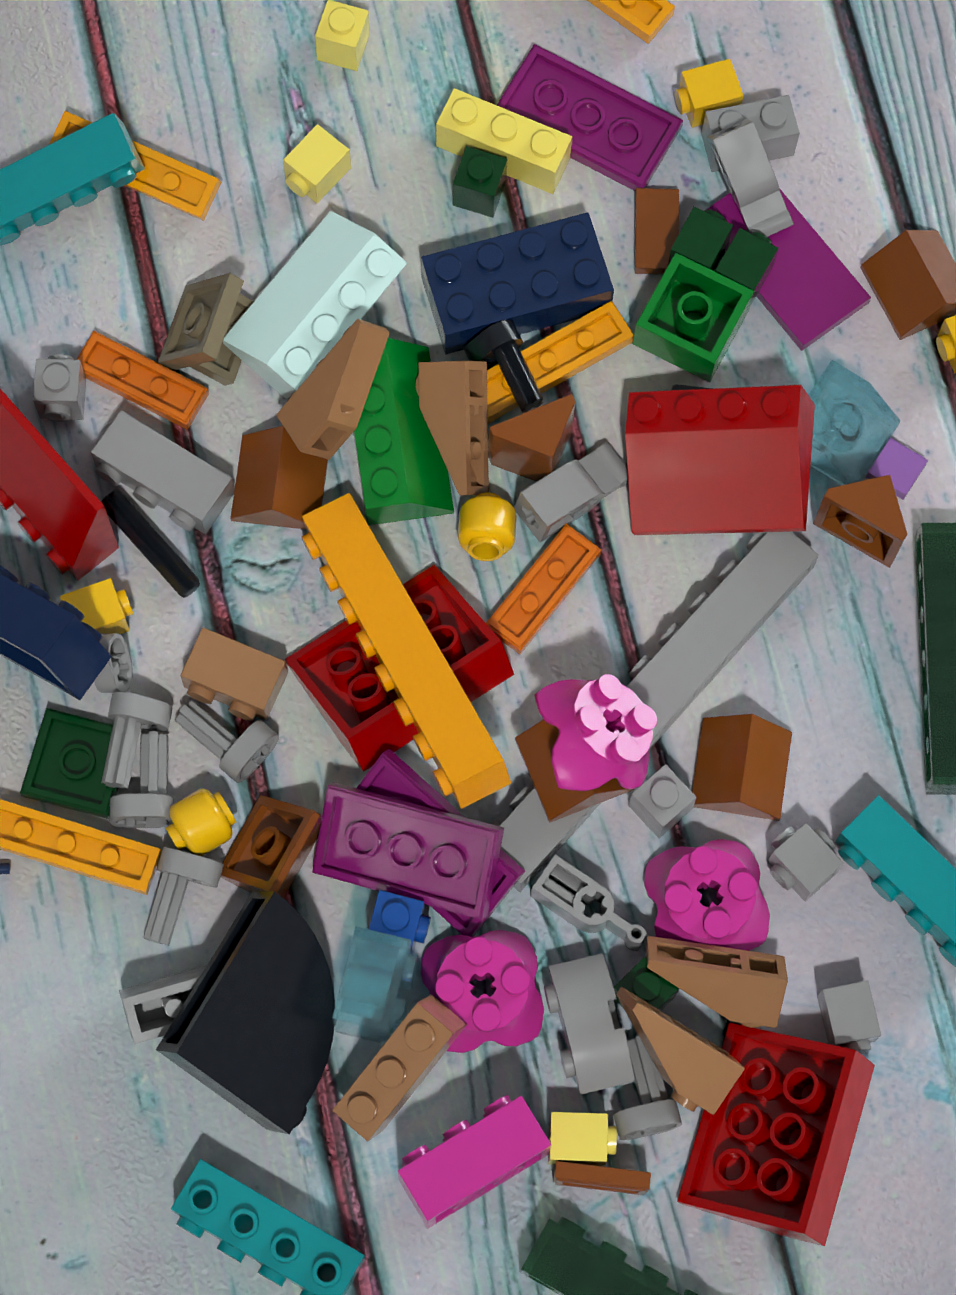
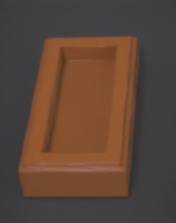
[635,188,679,274]
[553,1161,651,1196]

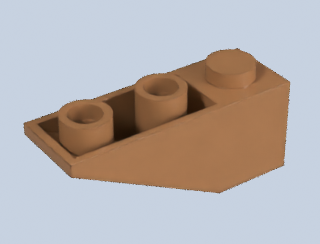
[276,319,390,460]

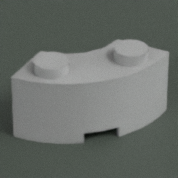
[544,953,635,1094]

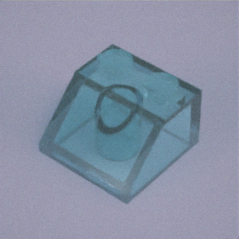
[808,360,901,485]

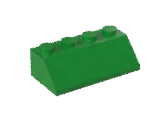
[353,338,454,525]

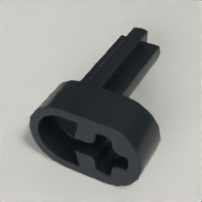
[464,320,543,413]

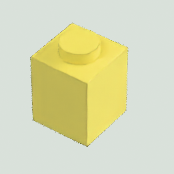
[315,0,370,71]
[283,124,351,204]
[548,1112,617,1166]

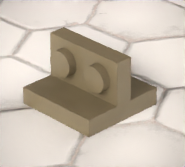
[158,273,253,386]

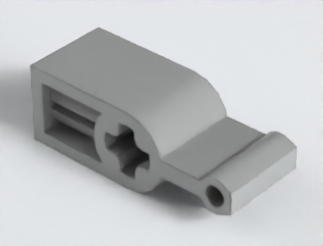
[707,119,794,237]
[514,442,628,542]
[531,854,647,951]

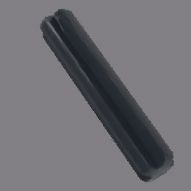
[101,490,200,598]

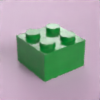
[632,253,754,383]

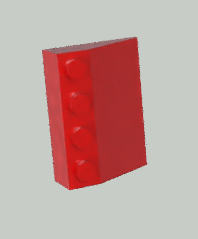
[625,385,815,535]
[0,389,119,581]
[285,565,515,772]
[677,1023,875,1246]

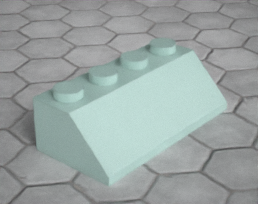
[223,211,407,399]

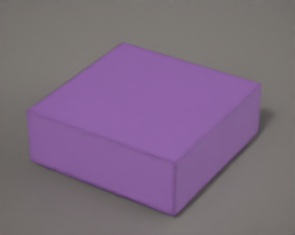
[866,437,928,500]

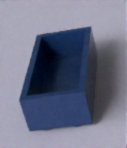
[421,212,614,355]
[0,566,112,700]

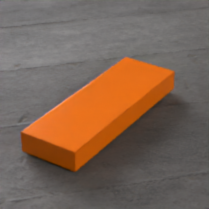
[76,331,209,430]
[486,524,602,655]

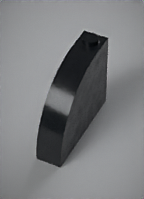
[156,890,335,1134]

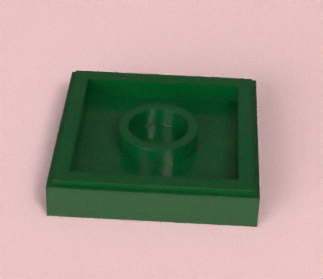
[20,708,118,819]

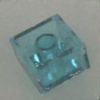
[332,927,418,1044]

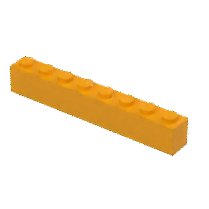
[301,493,511,809]

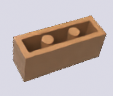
[332,994,467,1142]

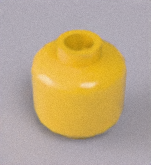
[457,492,517,561]
[165,788,237,856]

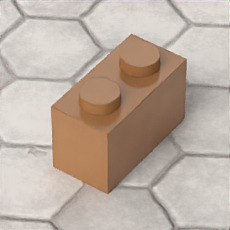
[180,628,288,721]

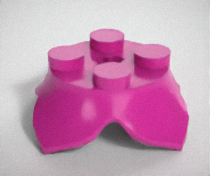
[534,674,657,791]
[644,839,770,951]
[420,930,544,1053]

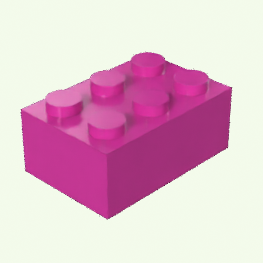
[398,1095,552,1228]

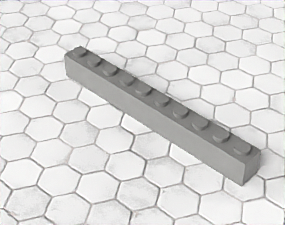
[491,531,819,892]

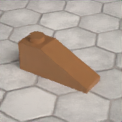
[416,361,489,495]
[645,936,788,1028]
[616,987,745,1115]

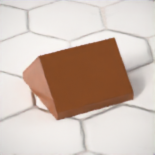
[860,230,956,340]
[488,394,576,482]
[230,425,328,530]
[813,475,907,568]
[692,714,792,821]
[515,719,634,823]
[221,795,321,898]

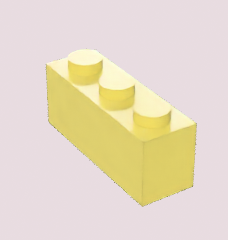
[436,88,572,194]

